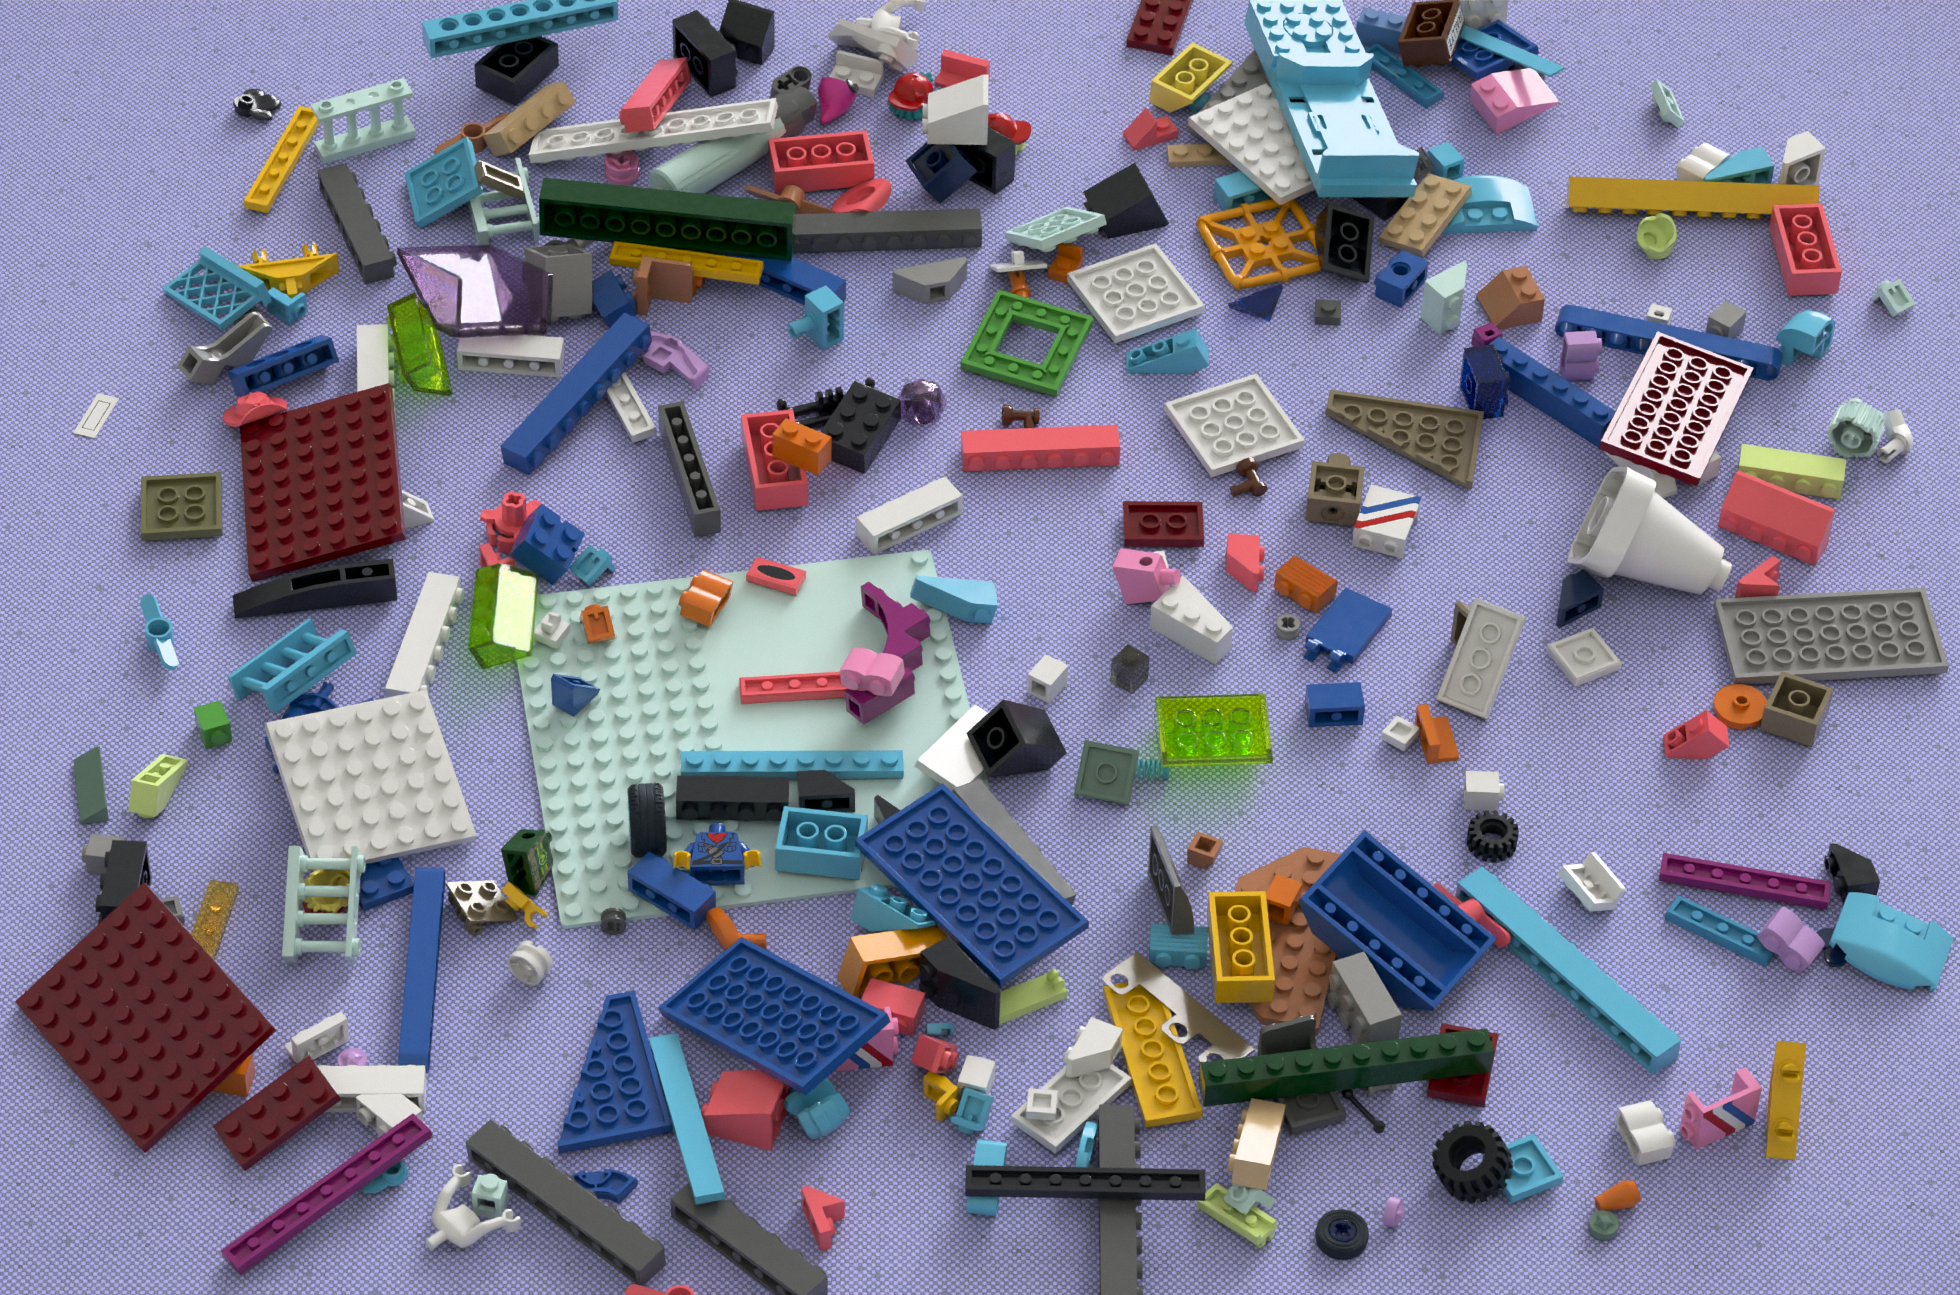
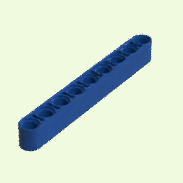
[1555,305,1783,381]
[398,868,445,1073]

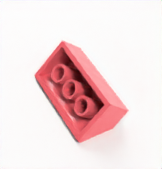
[1718,470,1835,566]

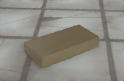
[474,160,525,199]

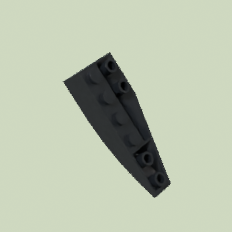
[232,558,397,618]

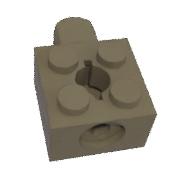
[1305,453,1365,526]

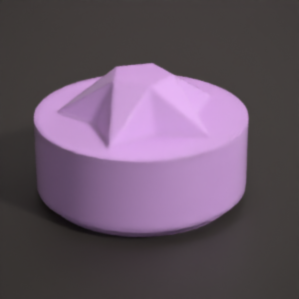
[338,1048,368,1066]
[1383,1197,1405,1228]

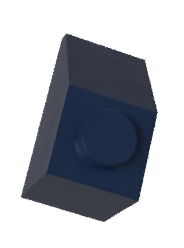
[1556,569,1604,628]

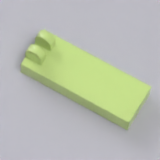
[999,969,1067,1025]
[1197,1183,1277,1248]

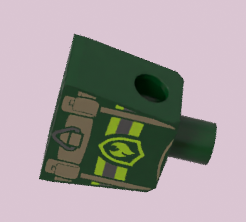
[501,829,553,896]

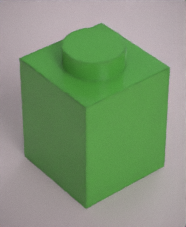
[194,700,232,749]

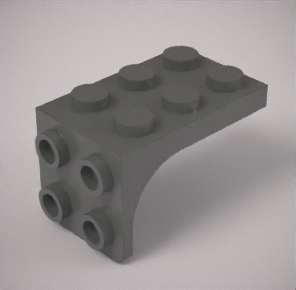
[1257,1015,1347,1135]

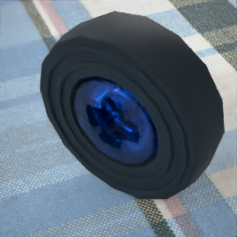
[1315,1209,1369,1260]

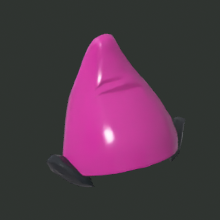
[818,77,859,124]

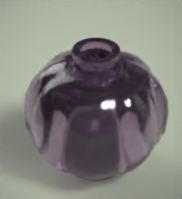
[898,379,946,424]

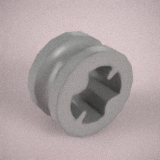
[1275,614,1300,641]

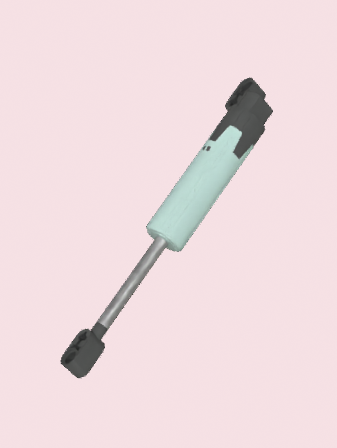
[524,66,817,283]

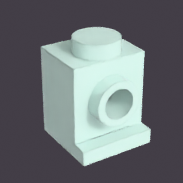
[471,1174,511,1219]

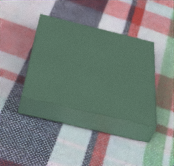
[1074,740,1140,806]

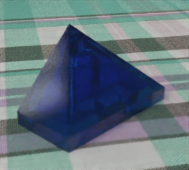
[1228,285,1283,321]

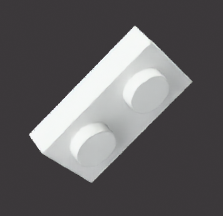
[1558,852,1625,912]

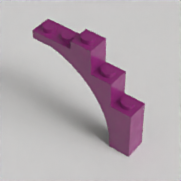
[845,582,930,725]

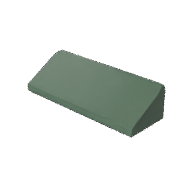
[73,746,109,824]

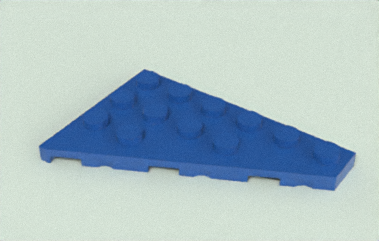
[557,990,672,1154]

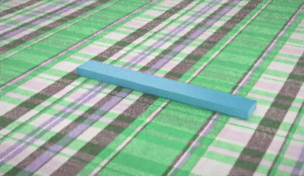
[649,1033,725,1205]

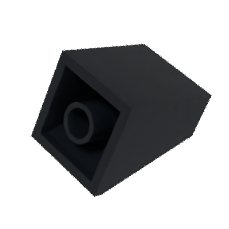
[1083,163,1169,239]
[966,699,1067,777]

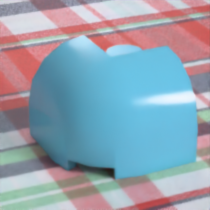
[1775,310,1835,366]

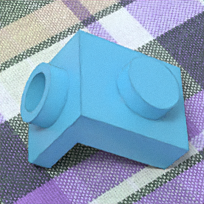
[950,1087,994,1135]

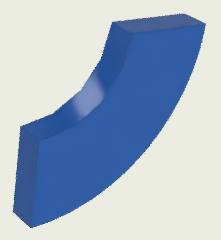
[571,1169,638,1204]

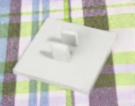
[990,251,1048,272]

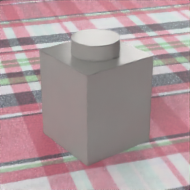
[1706,300,1746,339]
[82,834,125,875]

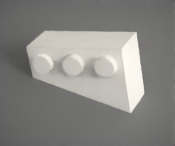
[1150,575,1233,665]

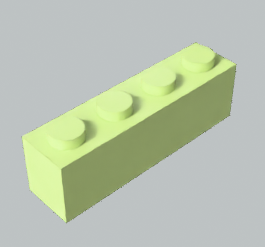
[1737,444,1846,499]

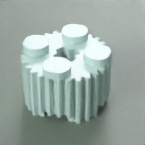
[1826,398,1886,459]

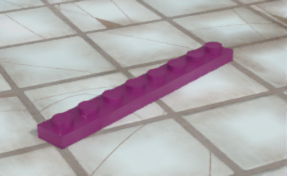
[221,1113,433,1275]

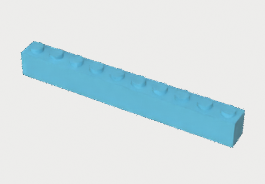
[1455,866,1681,1075]

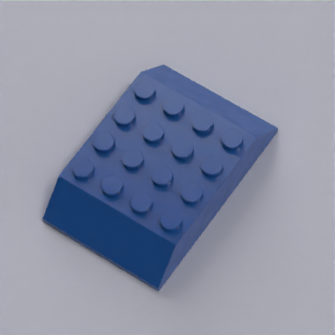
[1299,830,1497,1011]

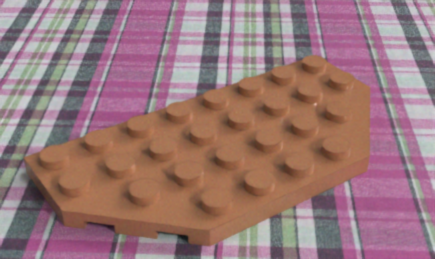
[1235,847,1341,1035]

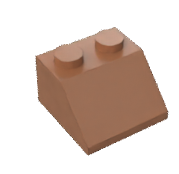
[1476,266,1545,330]

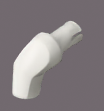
[1877,409,1913,463]

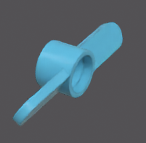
[140,594,179,670]

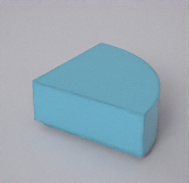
[926,1023,955,1035]

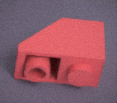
[1226,534,1265,592]
[1663,710,1729,759]
[911,1034,959,1073]

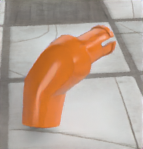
[706,907,766,950]

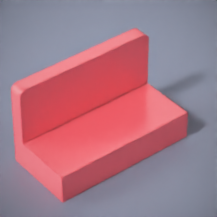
[935,49,990,88]

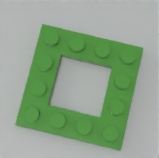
[961,290,1094,397]

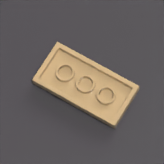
[1379,173,1472,257]

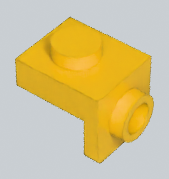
[923,1071,959,1122]

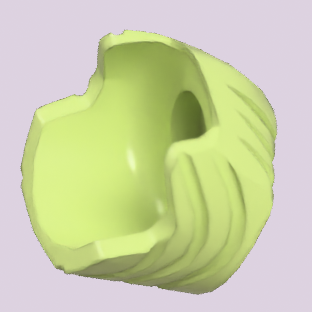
[1636,213,1677,260]

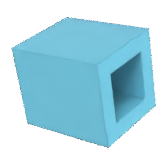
[1426,141,1465,180]

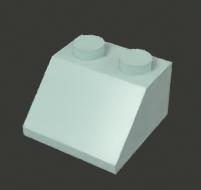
[1421,261,1467,335]

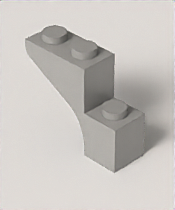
[177,312,272,386]

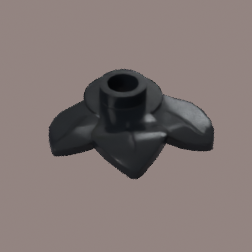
[233,89,282,120]

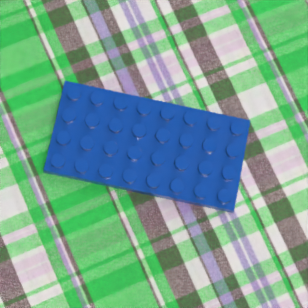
[855,783,1089,987]
[658,937,891,1095]

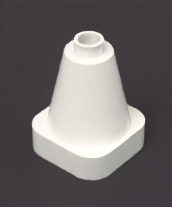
[1567,467,1732,595]

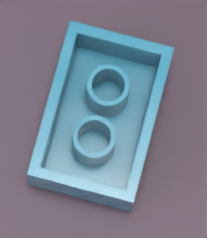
[775,806,868,880]

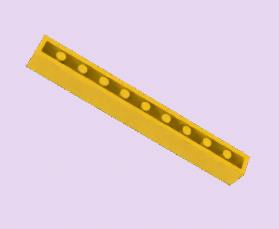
[1566,176,1819,219]

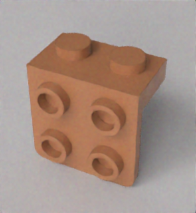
[633,256,693,315]

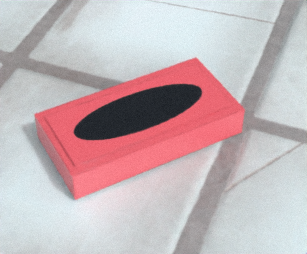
[746,557,806,596]

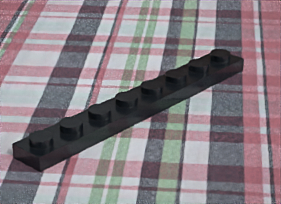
[965,1165,1206,1201]

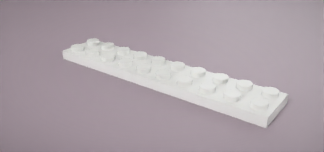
[529,98,778,164]

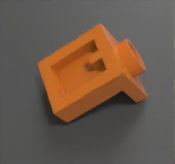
[1047,242,1083,285]
[579,604,615,644]

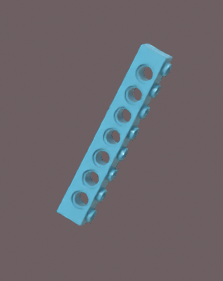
[422,0,618,59]

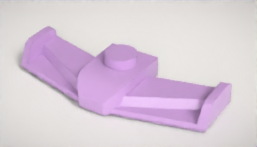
[643,330,710,389]

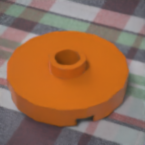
[1713,684,1767,730]

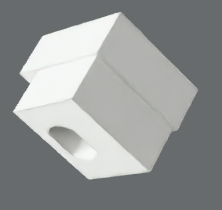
[1646,303,1672,325]

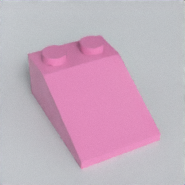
[1470,68,1559,135]

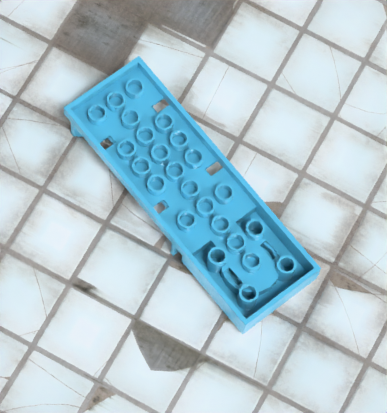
[1244,0,1419,197]

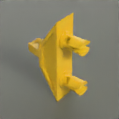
[237,243,339,299]
[1766,1041,1806,1160]

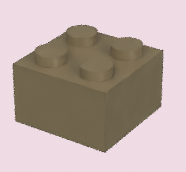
[1760,671,1834,747]

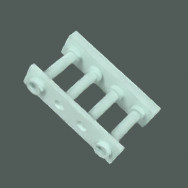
[310,78,416,164]
[467,158,540,251]
[282,846,366,965]

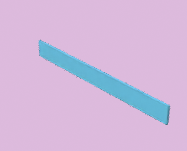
[1460,25,1565,77]

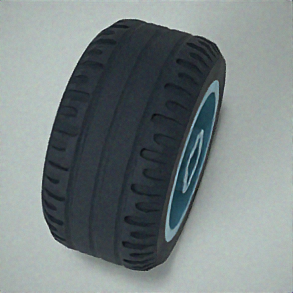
[627,783,667,858]

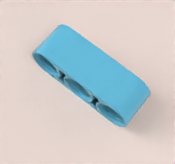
[966,1139,1007,1216]

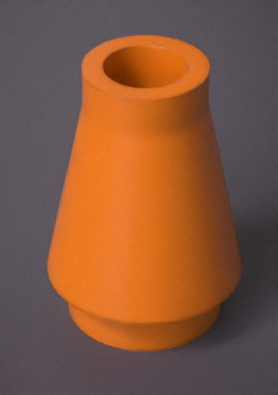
[1594,1179,1641,1211]

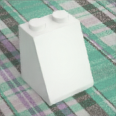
[922,75,988,145]

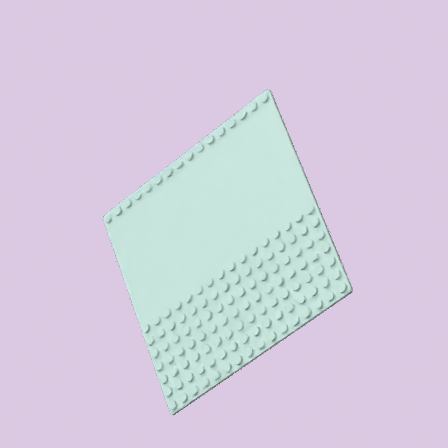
[507,550,990,929]

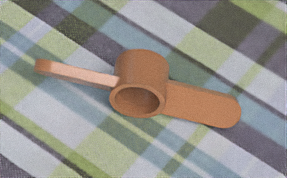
[434,113,510,155]
[744,185,834,214]

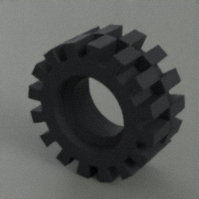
[1466,810,1519,863]

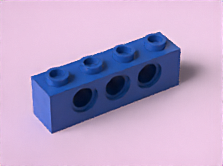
[228,335,339,397]

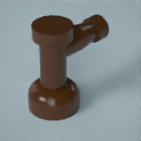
[1001,405,1040,428]
[1230,457,1268,497]

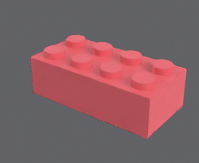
[768,130,874,194]
[1769,203,1842,296]
[741,409,808,511]

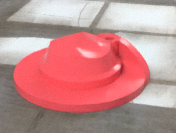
[832,178,892,213]
[223,391,288,427]

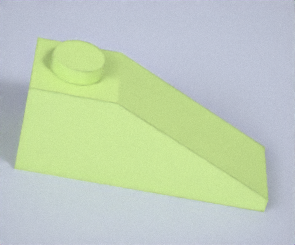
[128,754,188,818]

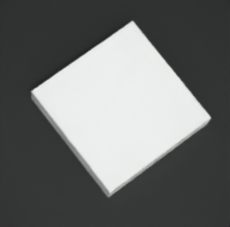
[1546,628,1622,687]

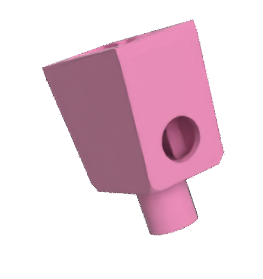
[1112,548,1181,604]

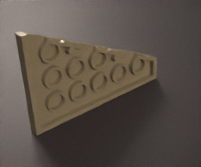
[1326,390,1484,489]

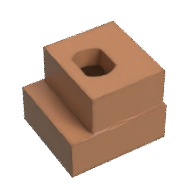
[1187,831,1223,870]

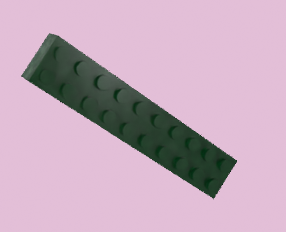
[539,178,796,261]

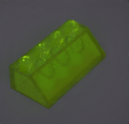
[386,293,453,396]
[468,563,539,669]

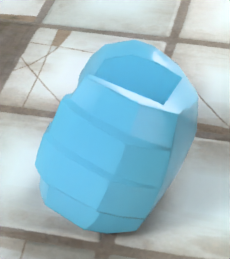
[784,1077,850,1139]

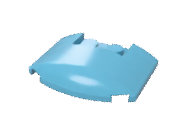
[1441,175,1538,234]
[1829,892,1953,991]

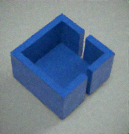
[509,504,585,585]

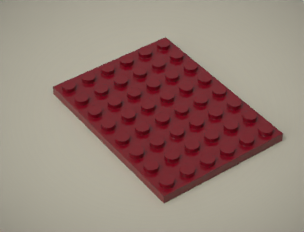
[240,383,406,582]
[15,883,277,1153]

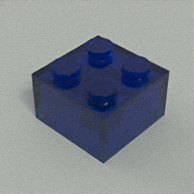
[1459,344,1511,419]

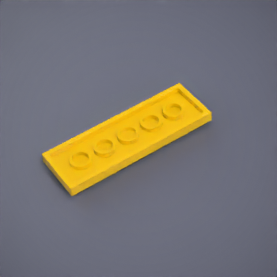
[1103,982,1203,1128]

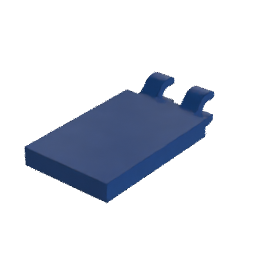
[1303,587,1392,673]

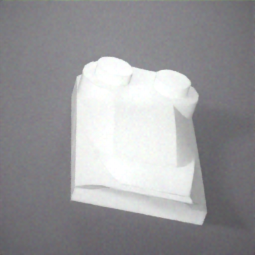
[827,18,919,73]

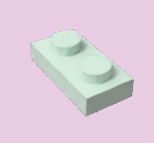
[1650,79,1685,128]

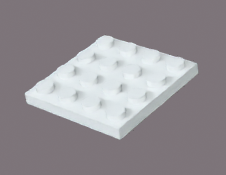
[1067,243,1205,343]
[1164,374,1305,477]

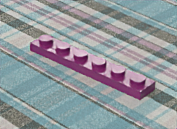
[1659,853,1831,910]

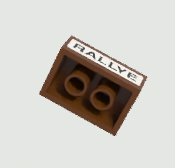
[1398,0,1465,67]

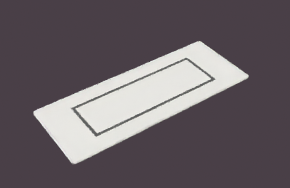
[73,393,119,438]

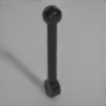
[1342,1089,1385,1133]

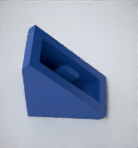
[551,674,600,717]

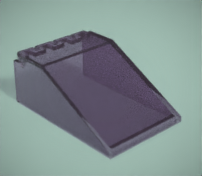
[397,245,553,338]

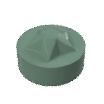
[1588,1210,1619,1241]

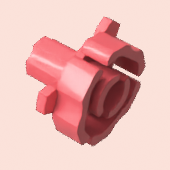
[480,491,542,554]

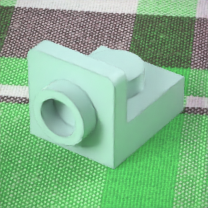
[1871,279,1916,317]
[1224,1184,1276,1215]

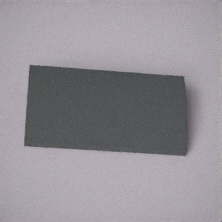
[1148,825,1194,935]

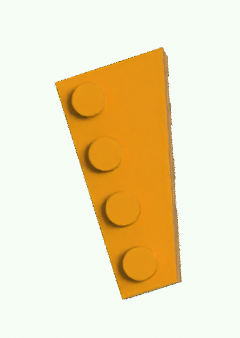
[837,925,965,999]

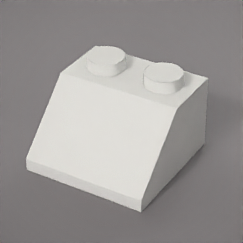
[1779,131,1826,186]

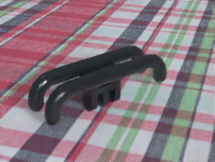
[776,377,875,428]

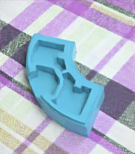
[1075,1121,1098,1167]

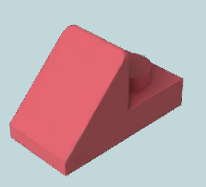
[1123,108,1178,151]
[1735,555,1781,598]
[801,1186,845,1251]

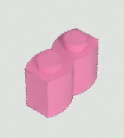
[839,648,905,696]

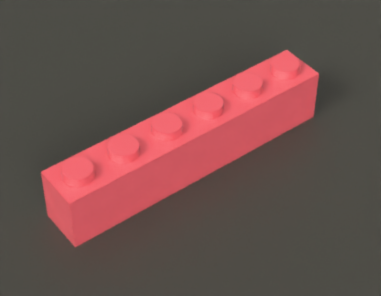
[620,57,691,133]
[961,425,1120,472]

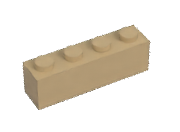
[482,81,576,157]
[1227,1098,1286,1190]

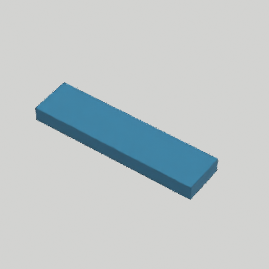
[1364,43,1444,108]
[1664,895,1775,967]

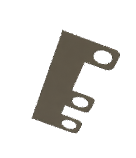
[1102,952,1255,1062]

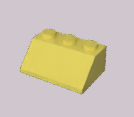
[1150,43,1232,112]

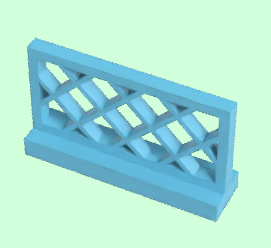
[162,246,272,330]

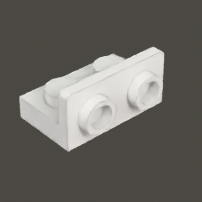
[829,50,884,97]
[285,1012,349,1064]

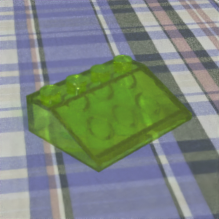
[1154,694,1273,767]

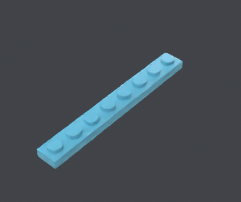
[681,750,904,779]

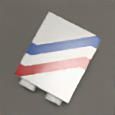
[1352,485,1422,559]

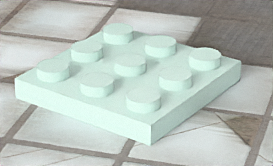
[1004,207,1107,252]

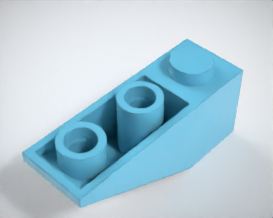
[1126,328,1209,374]
[850,884,936,931]

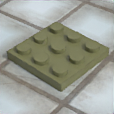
[141,472,223,541]

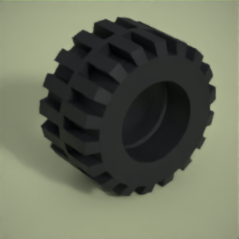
[1432,1121,1513,1203]

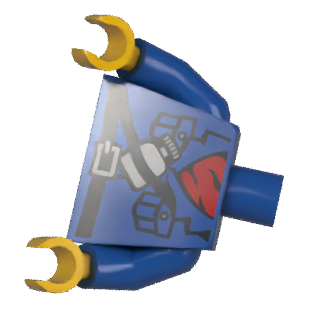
[673,823,762,885]

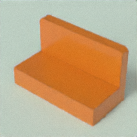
[1415,704,1459,764]

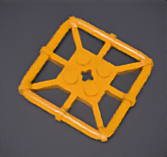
[1196,199,1320,291]

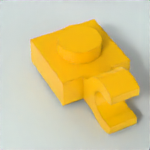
[501,882,548,929]

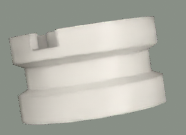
[507,940,553,986]

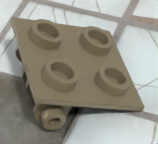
[445,880,518,935]

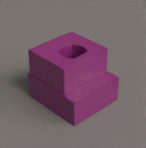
[1471,322,1503,355]

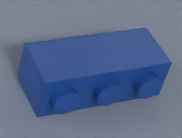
[628,851,716,930]

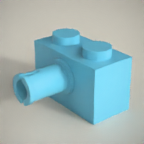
[787,285,844,350]

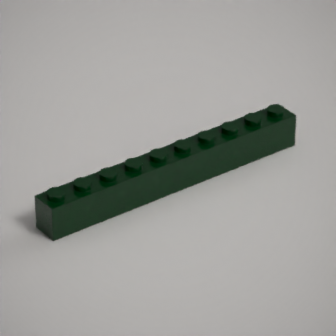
[1198,1028,1494,1107]

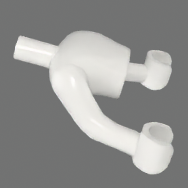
[856,0,927,51]
[425,1164,521,1250]

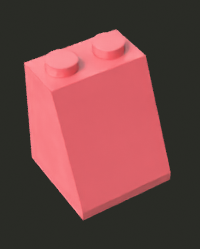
[701,1070,790,1151]

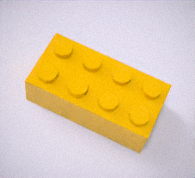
[1207,891,1275,1003]

